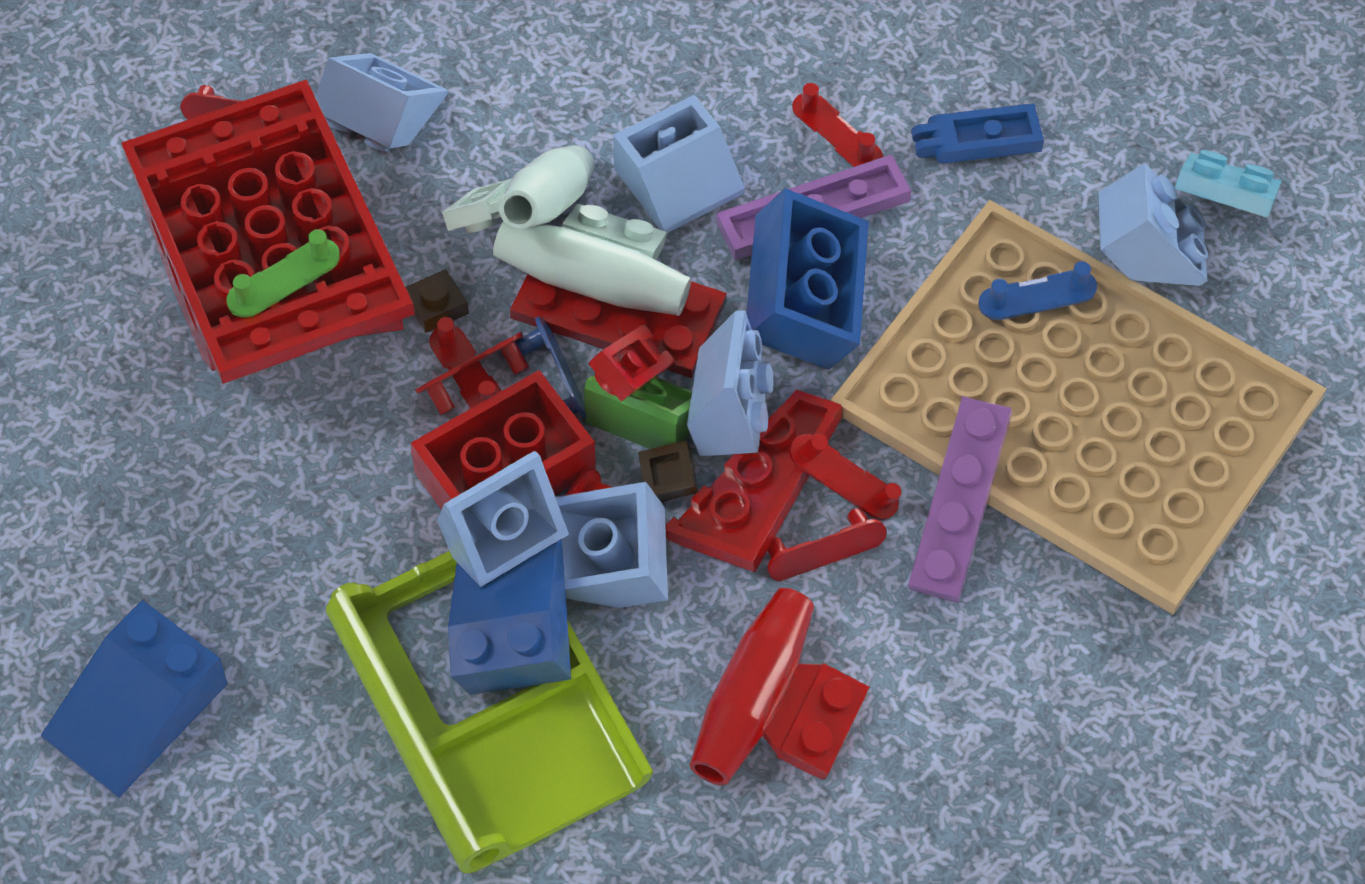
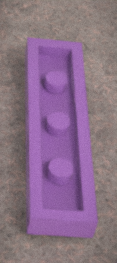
[716,154,911,261]
[908,396,1012,603]

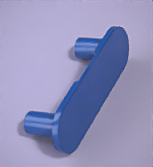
[978,261,1097,320]
[515,316,586,419]

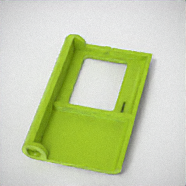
[325,551,653,873]

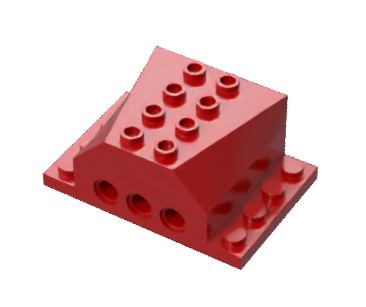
[121,79,415,384]

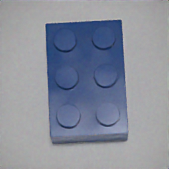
[746,188,869,370]

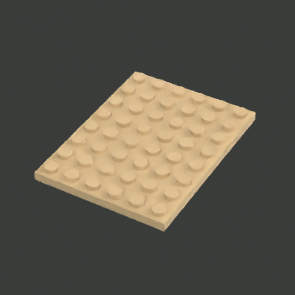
[830,200,1327,615]

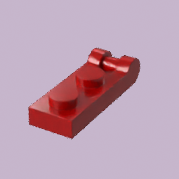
[588,324,676,402]

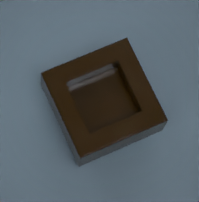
[406,269,469,333]
[638,440,698,502]

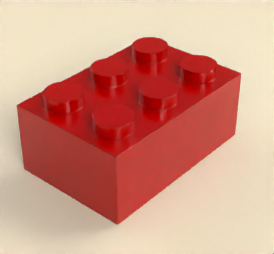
[410,370,596,510]

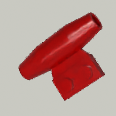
[689,588,870,785]

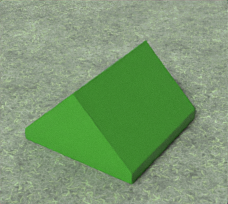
[584,375,692,449]

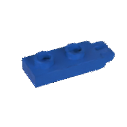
[911,103,1044,163]

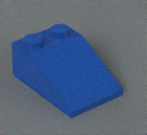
[448,539,571,695]
[41,599,228,798]

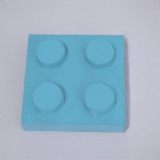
[1174,150,1282,218]

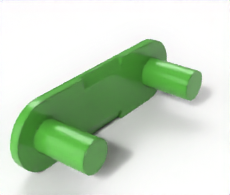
[227,230,340,318]

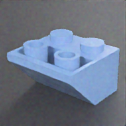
[613,94,745,233]
[1098,163,1209,286]
[687,310,773,456]

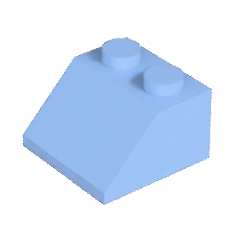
[315,53,449,152]
[437,451,569,587]
[555,482,668,608]

